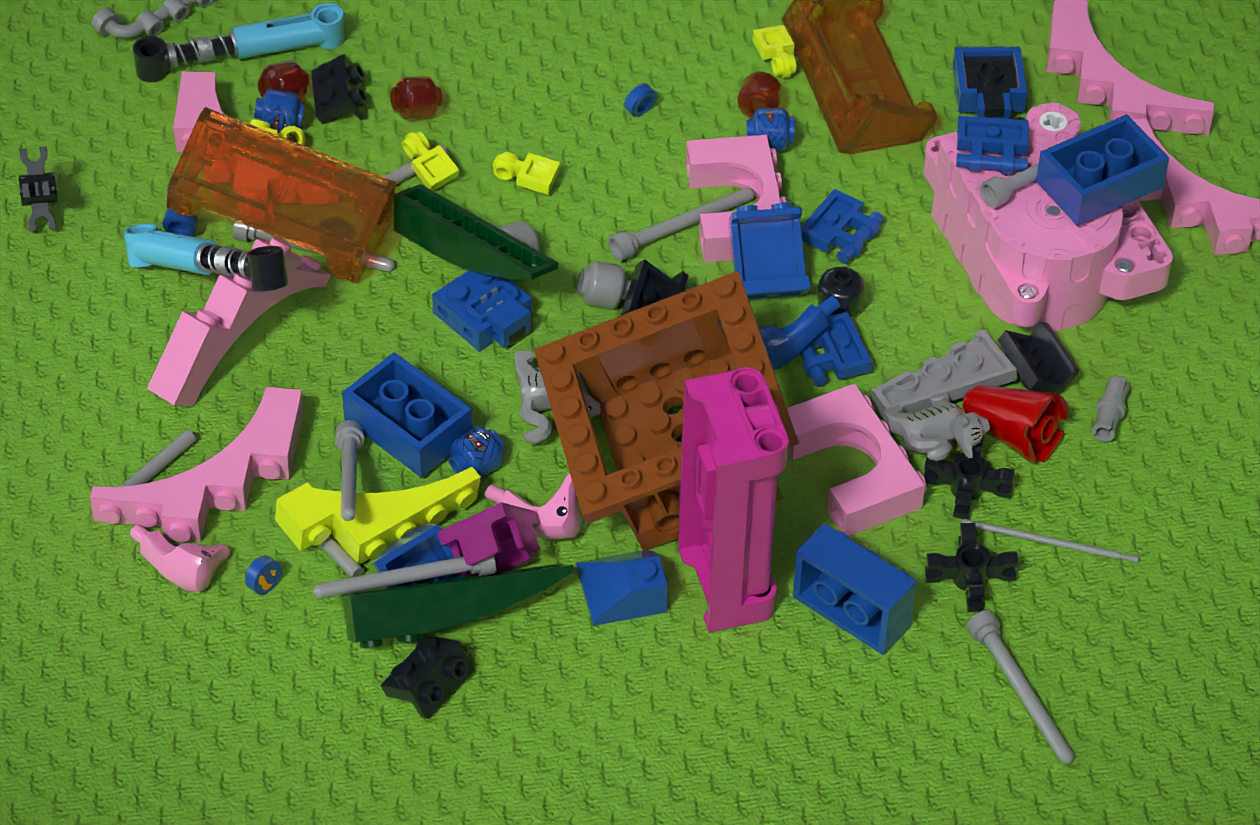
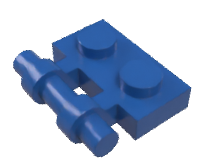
[956,116,1029,175]
[801,189,884,264]
[799,311,872,386]

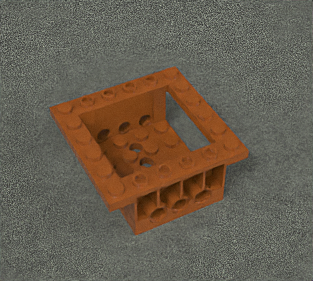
[534,271,799,551]

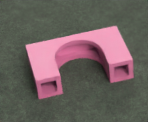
[686,135,786,263]
[787,383,927,536]

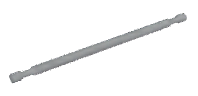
[962,518,1139,564]

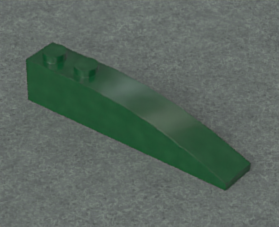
[394,184,558,280]
[342,563,573,648]

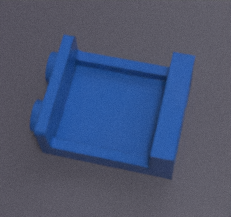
[729,202,810,300]

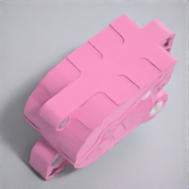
[923,102,1173,332]

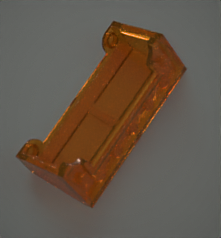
[781,0,938,155]
[166,107,396,283]

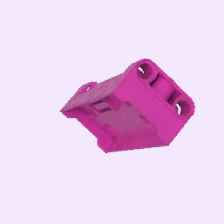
[678,367,788,633]

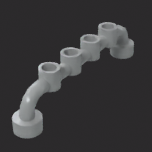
[92,0,214,38]

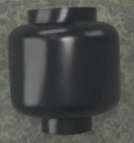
[817,267,864,316]

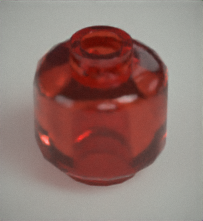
[258,61,309,102]
[737,71,783,119]
[390,76,442,120]

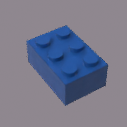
[1036,114,1169,226]
[342,352,472,478]
[793,523,917,656]

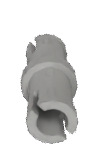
[1092,376,1130,442]

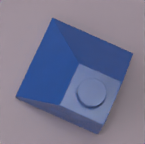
[373,524,464,588]
[576,550,668,626]

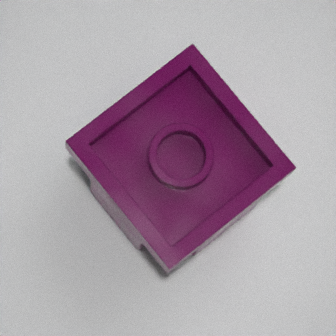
[438,502,540,577]

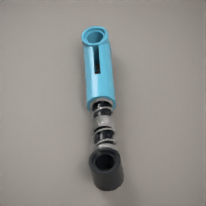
[133,3,345,83]
[123,223,288,291]

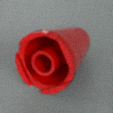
[963,385,1068,463]

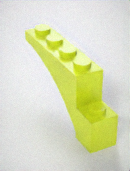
[275,467,481,564]

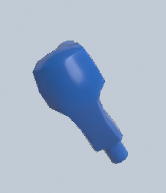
[758,296,840,370]

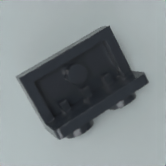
[311,54,368,124]
[621,259,689,315]
[997,322,1079,395]
[380,635,474,719]

